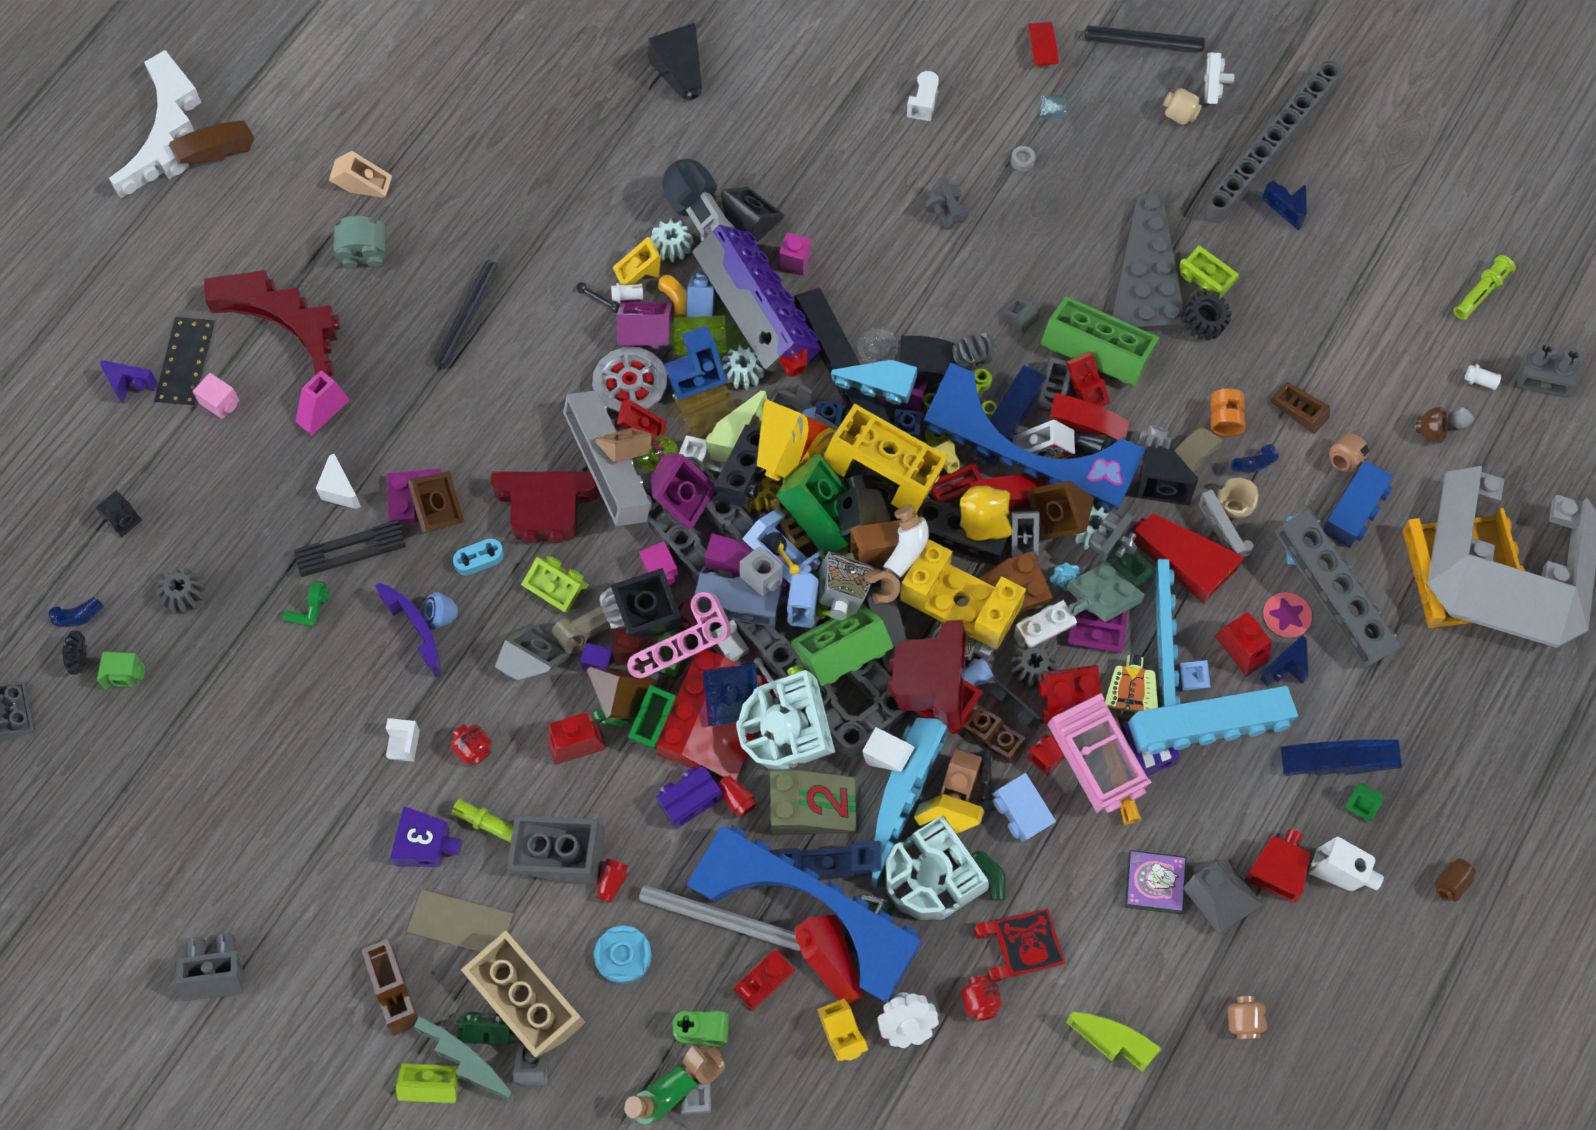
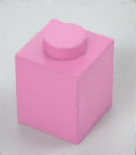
[193,373,240,419]

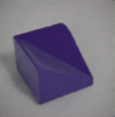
[580,643,614,671]

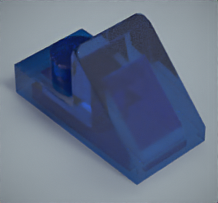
[1262,180,1307,231]
[1260,635,1308,687]

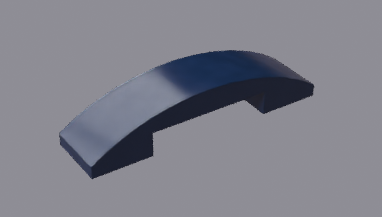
[770,841,882,880]

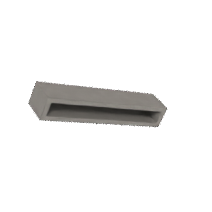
[563,391,652,526]

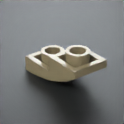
[1174,426,1223,472]

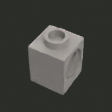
[740,546,783,597]

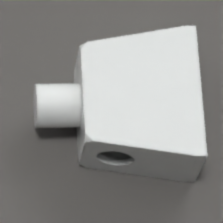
[1308,837,1384,891]

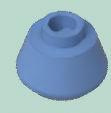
[423,592,458,629]

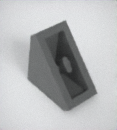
[1009,511,1039,562]

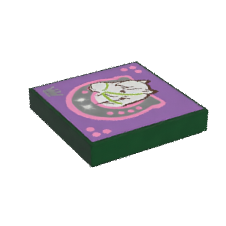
[1125,850,1187,915]

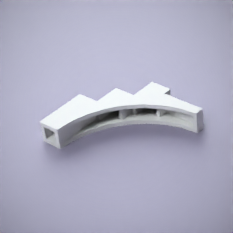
[109,50,202,198]

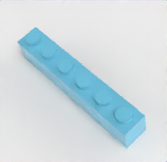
[1128,686,1298,755]

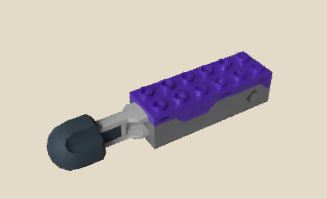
[662,159,823,377]

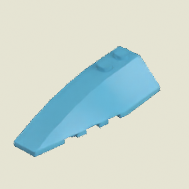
[871,718,948,887]

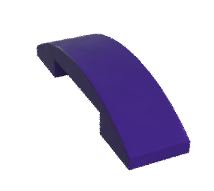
[374,583,441,678]

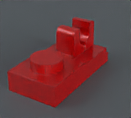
[733,949,795,1011]

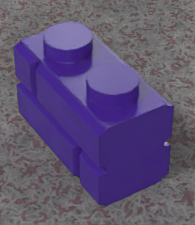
[656,766,723,829]

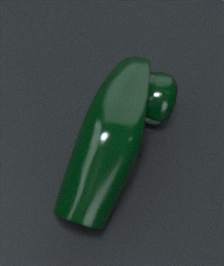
[971,851,1006,901]

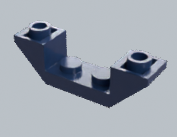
[815,400,922,438]

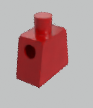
[1214,612,1272,677]
[547,712,606,765]
[1245,829,1310,903]

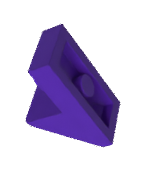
[100,360,158,403]

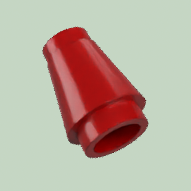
[717,775,757,818]
[596,858,628,903]

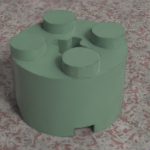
[334,216,385,269]

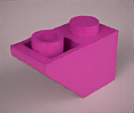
[296,370,350,436]

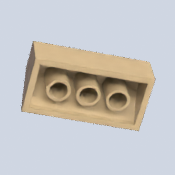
[461,930,586,1058]

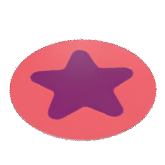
[1263,592,1312,638]

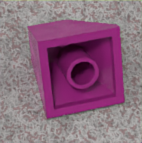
[651,454,716,530]

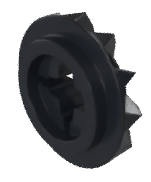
[62,631,87,675]

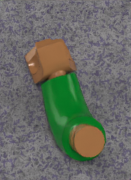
[624,1045,725,1125]

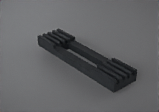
[294,520,406,577]

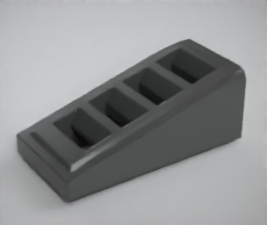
[1036,356,1071,410]

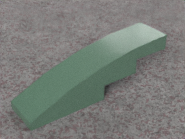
[414,1016,515,1102]

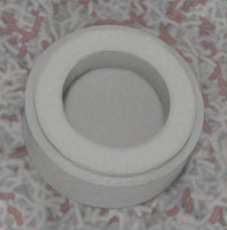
[1011,146,1036,172]

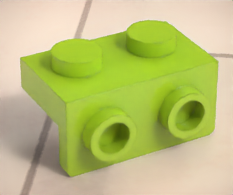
[1179,245,1239,300]

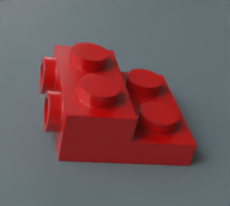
[1038,665,1101,725]

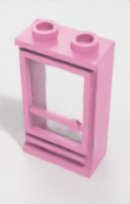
[1047,694,1152,813]

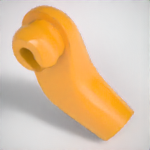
[658,275,687,319]

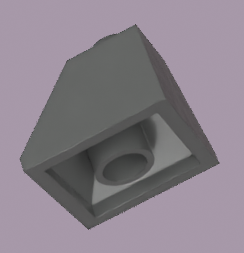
[495,624,575,680]
[1183,859,1263,934]

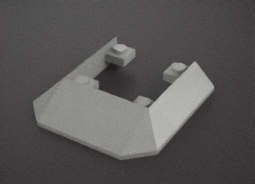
[1427,466,1596,648]

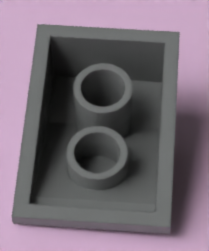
[507,815,606,884]

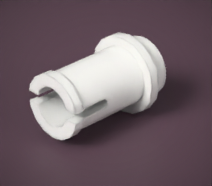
[611,283,643,303]
[1465,364,1501,390]

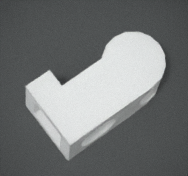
[907,71,939,121]

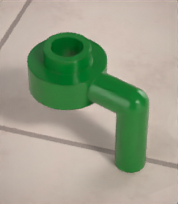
[283,580,330,626]

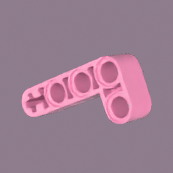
[627,592,731,678]

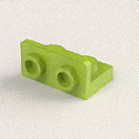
[521,555,589,612]

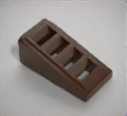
[1271,382,1330,434]

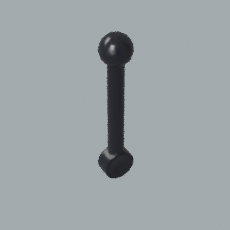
[576,282,620,313]

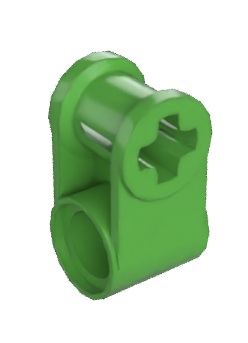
[672,1011,729,1047]

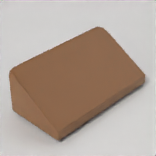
[595,428,651,463]

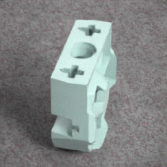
[736,670,835,771]
[885,816,989,920]

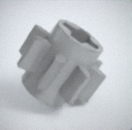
[1138,425,1172,451]

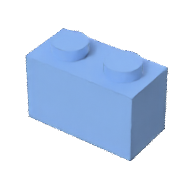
[992,773,1056,842]

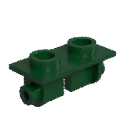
[455,1012,517,1045]

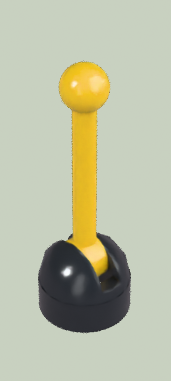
[763,532,800,575]

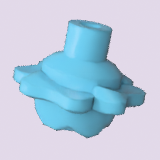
[1049,563,1081,592]

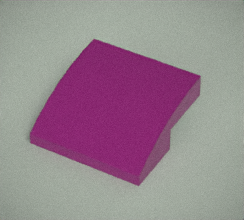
[1068,597,1128,653]

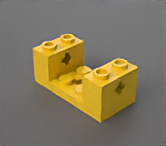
[823,404,948,513]
[900,539,1026,650]

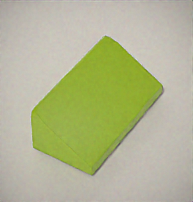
[396,1063,459,1103]

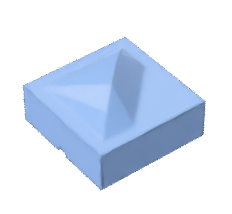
[1180,660,1211,692]

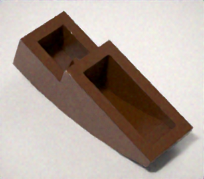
[169,120,254,163]
[361,938,418,1036]

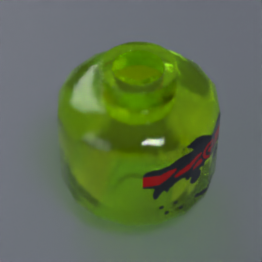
[638,435,679,472]

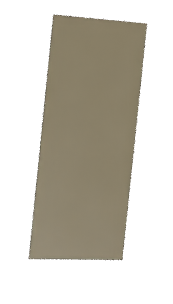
[407,889,514,952]

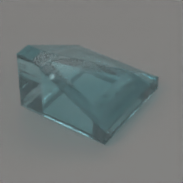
[1040,95,1067,119]

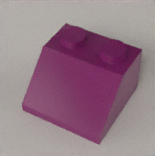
[617,302,672,349]

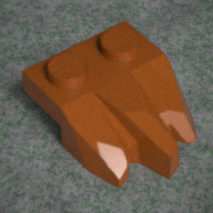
[979,551,1053,617]

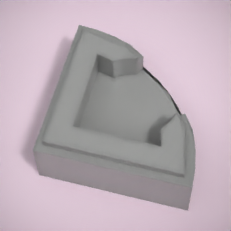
[681,1083,711,1114]

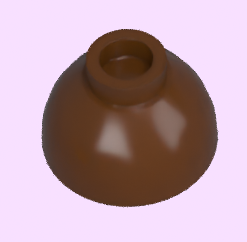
[1416,406,1447,443]

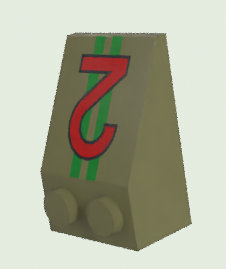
[770,770,856,835]

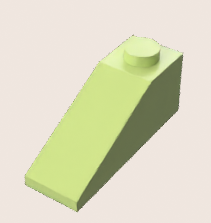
[706,391,767,463]

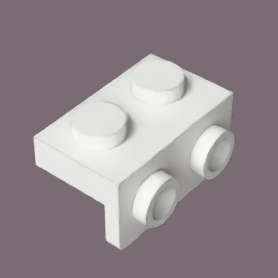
[1014,600,1077,648]

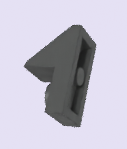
[513,1039,549,1086]

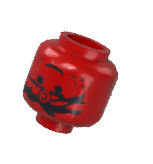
[450,724,492,766]
[961,976,1002,1022]

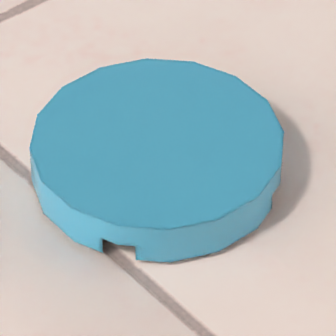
[593,925,652,984]

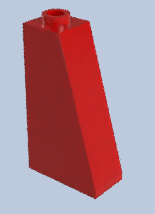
[1133,513,1244,604]

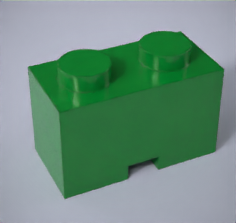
[628,685,676,750]

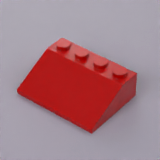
[656,650,774,781]

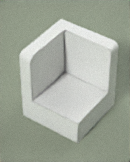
[711,620,749,662]
[386,718,420,762]

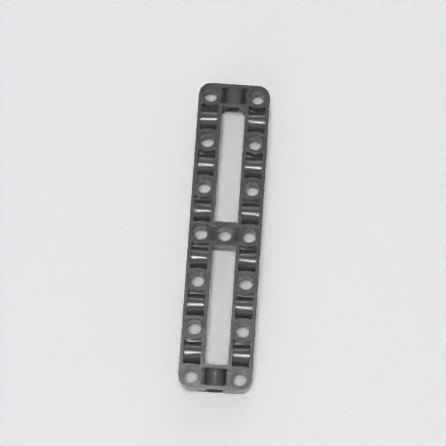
[643,456,908,757]

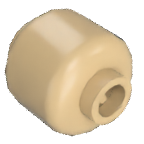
[1163,88,1202,125]

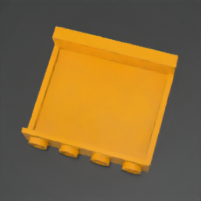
[1402,508,1525,629]

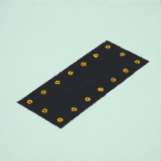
[154,317,215,406]

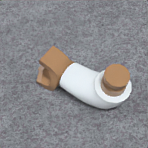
[863,505,929,604]

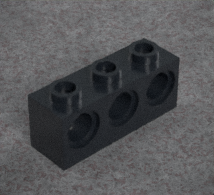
[714,424,767,508]

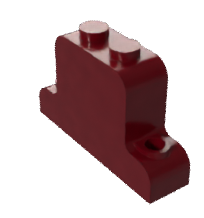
[491,472,600,543]
[888,620,967,728]

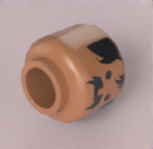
[1329,433,1370,473]

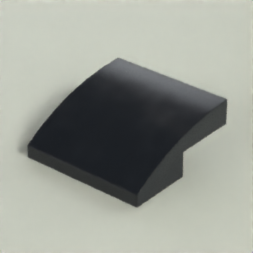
[900,336,954,384]

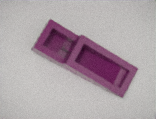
[705,534,789,589]

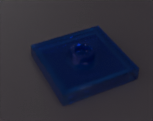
[702,663,758,726]

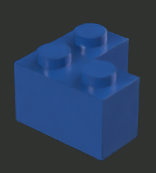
[664,326,727,400]

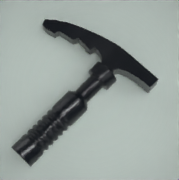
[975,750,997,812]

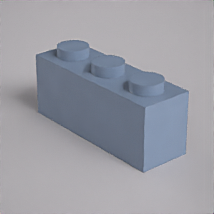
[695,572,781,628]

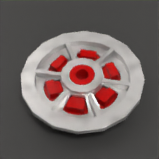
[592,347,667,413]

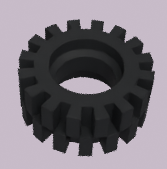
[1180,290,1232,341]

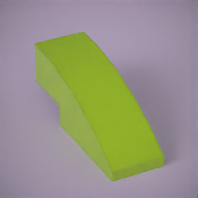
[1066,1012,1161,1072]

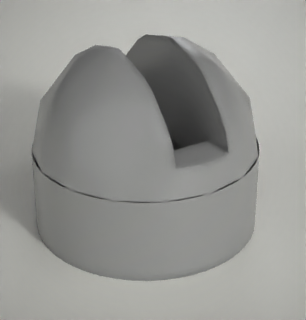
[1450,406,1474,429]

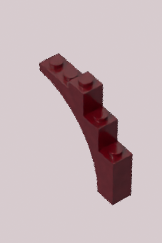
[204,270,341,377]

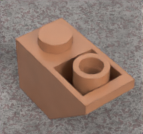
[940,749,982,802]

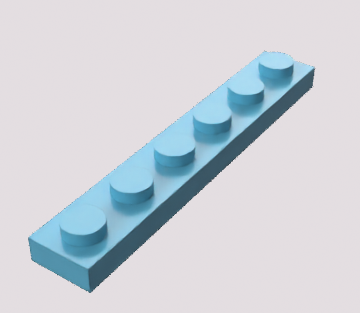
[1154,559,1180,708]

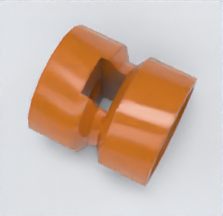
[1210,389,1245,437]

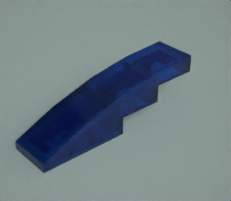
[971,365,1047,466]
[1281,740,1403,776]

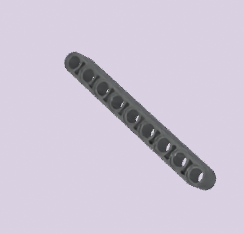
[1205,60,1342,223]

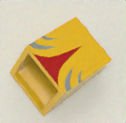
[757,399,835,483]

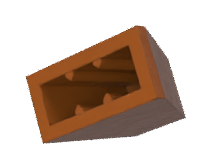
[850,520,900,568]

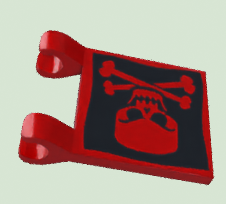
[974,909,1065,983]

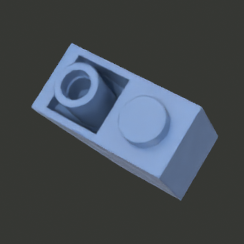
[687,271,717,318]

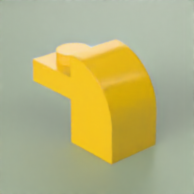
[817,999,868,1061]

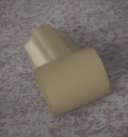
[552,607,611,654]

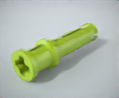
[1453,255,1516,320]

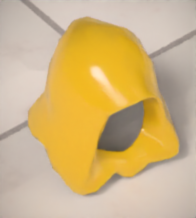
[960,485,1013,541]

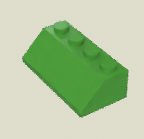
[1041,297,1160,386]

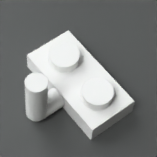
[1204,53,1234,104]

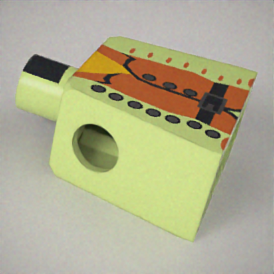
[1105,655,1158,719]

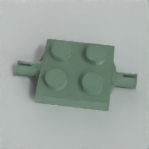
[1067,562,1145,622]

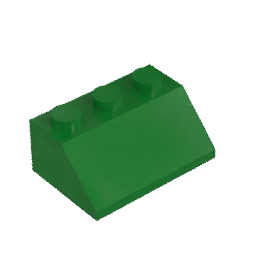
[776,453,851,555]

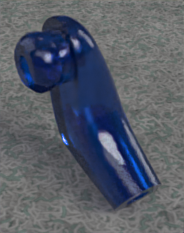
[1231,444,1279,473]
[48,596,104,627]

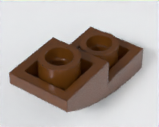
[963,706,1027,763]

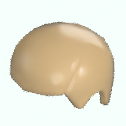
[1217,477,1259,520]

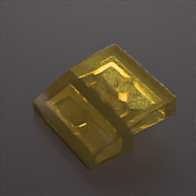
[672,384,737,439]

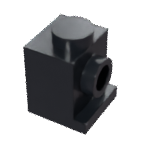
[96,490,142,537]

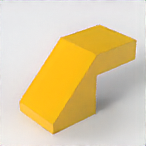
[914,794,984,834]

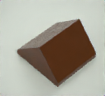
[407,471,464,534]
[1026,480,1094,540]
[587,667,655,719]

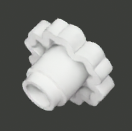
[878,992,939,1048]

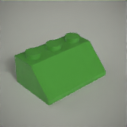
[790,604,894,686]

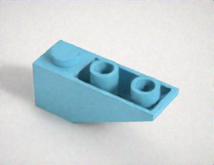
[831,360,917,405]

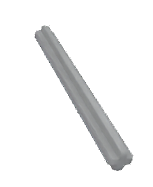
[639,885,800,951]

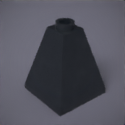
[648,23,702,100]

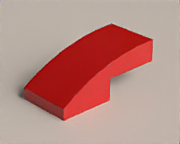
[1028,22,1059,66]
[1066,352,1110,407]

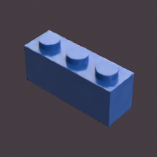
[1323,460,1393,548]

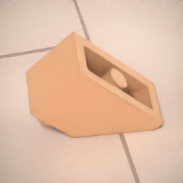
[329,151,392,198]

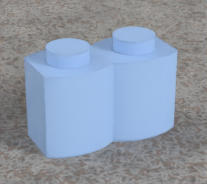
[787,572,819,628]

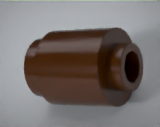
[1434,859,1476,902]

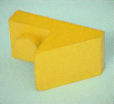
[613,237,661,285]

